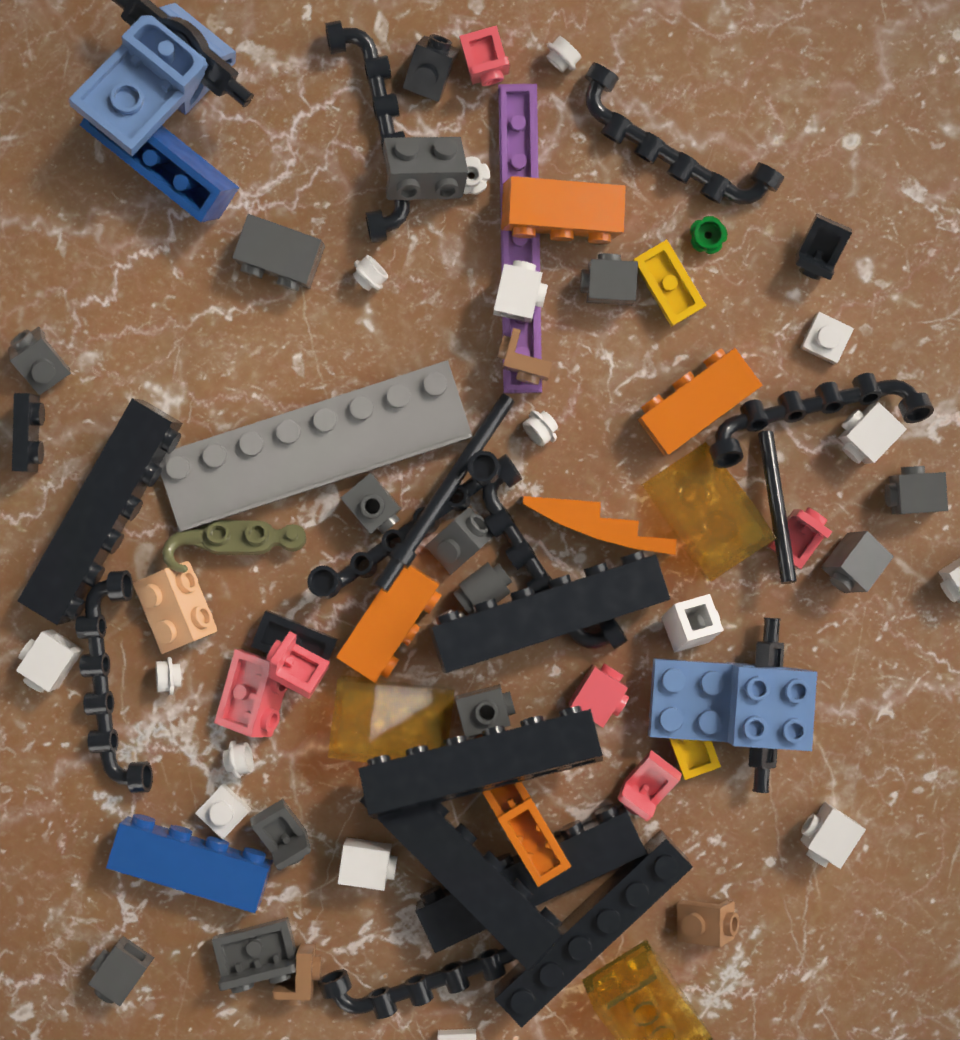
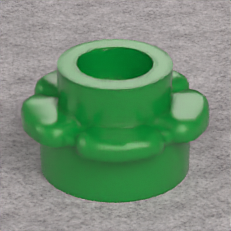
[689,216,728,254]

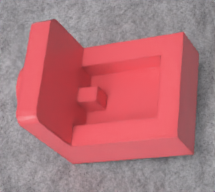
[459,25,510,86]
[767,507,832,569]
[266,631,330,699]
[618,750,682,821]

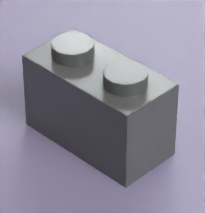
[232,214,325,292]

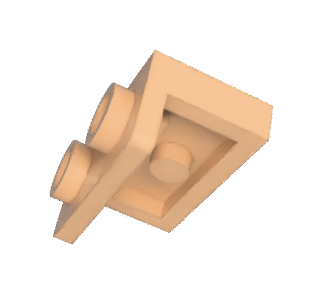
[133,561,217,654]

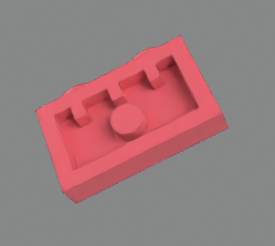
[214,649,288,737]

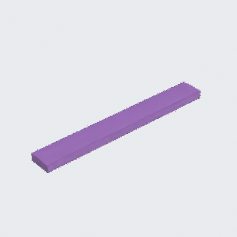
[498,84,542,394]

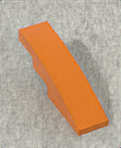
[522,496,677,555]
[470,733,572,887]

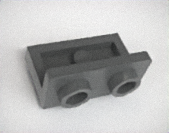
[383,137,468,201]
[212,917,297,993]

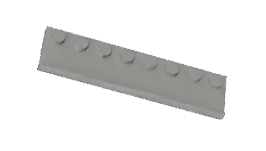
[159,360,473,532]

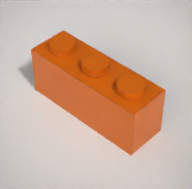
[501,176,626,244]
[637,348,763,456]
[336,564,442,683]

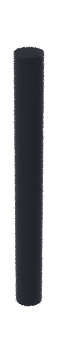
[758,430,797,584]

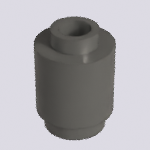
[454,562,513,614]

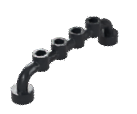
[325,20,410,243]
[585,62,784,204]
[709,373,934,468]
[307,451,501,599]
[482,454,628,649]
[75,570,153,793]
[318,948,516,1019]

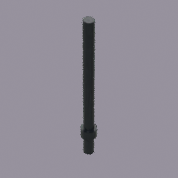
[374,394,514,592]

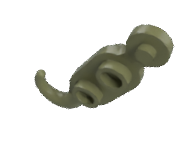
[162,520,307,573]

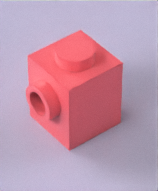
[568,663,629,728]

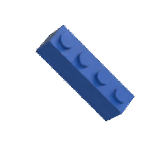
[80,118,240,223]
[106,814,273,914]

